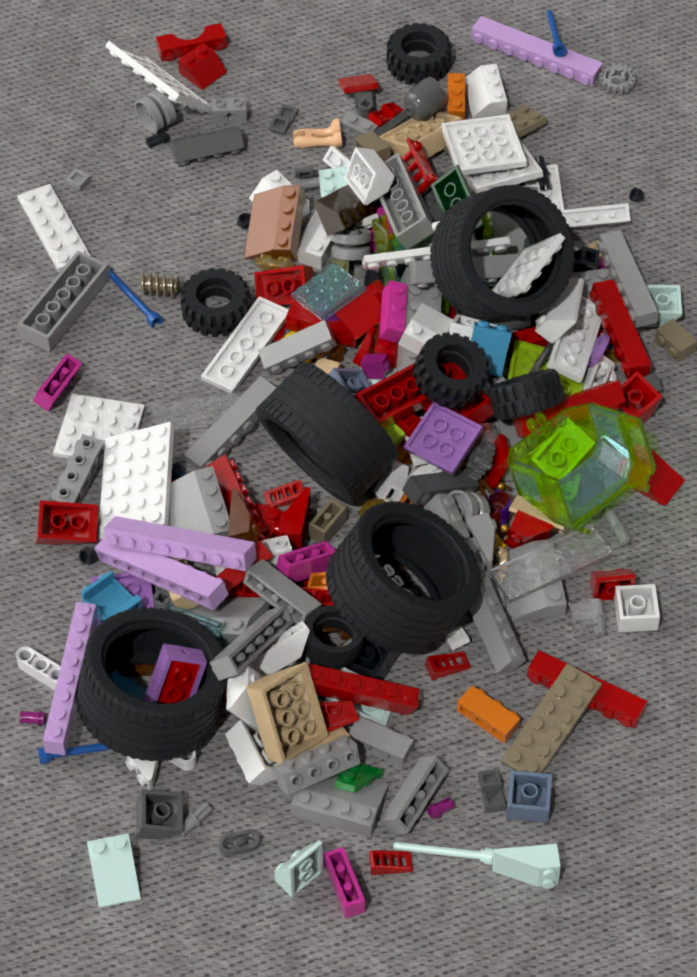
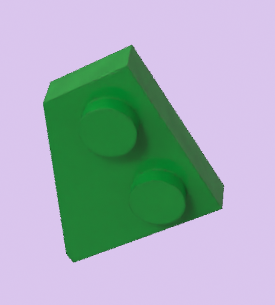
[334,764,384,793]

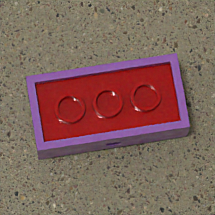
[143,644,207,704]

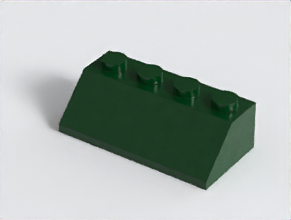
[431,165,485,241]

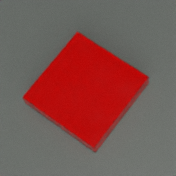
[338,74,378,94]
[486,434,512,488]

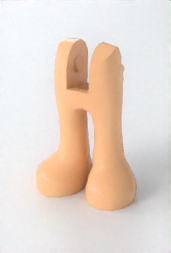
[293,118,342,149]

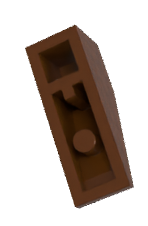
[228,489,260,543]

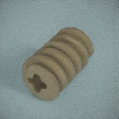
[141,272,180,298]

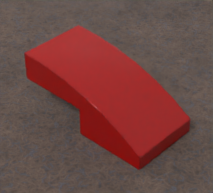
[367,102,403,127]

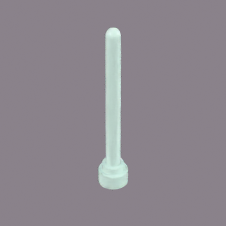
[393,842,494,865]

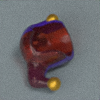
[487,482,511,536]

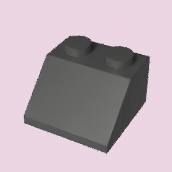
[136,789,183,839]

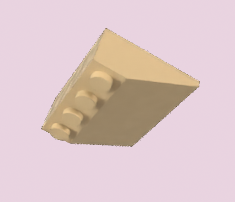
[380,111,462,165]
[246,662,328,763]

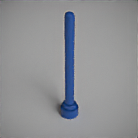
[546,10,567,57]
[109,269,163,328]
[38,743,111,764]

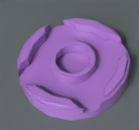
[587,333,610,367]

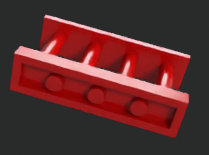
[402,138,438,194]

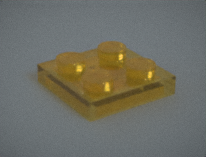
[255,254,295,269]

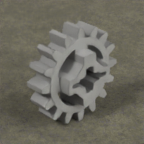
[598,63,636,95]

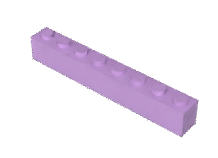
[471,16,603,87]
[104,516,256,571]
[94,537,228,610]
[43,602,98,755]

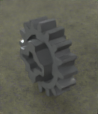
[465,440,496,481]

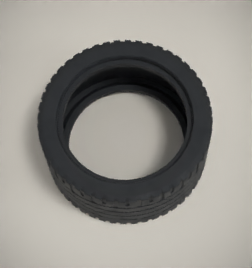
[430,185,575,323]
[256,362,399,505]
[326,501,481,654]
[76,607,228,761]

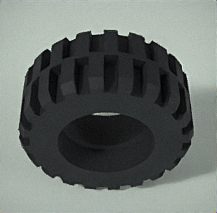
[386,23,451,85]
[180,268,251,337]
[413,332,490,408]
[488,369,565,420]

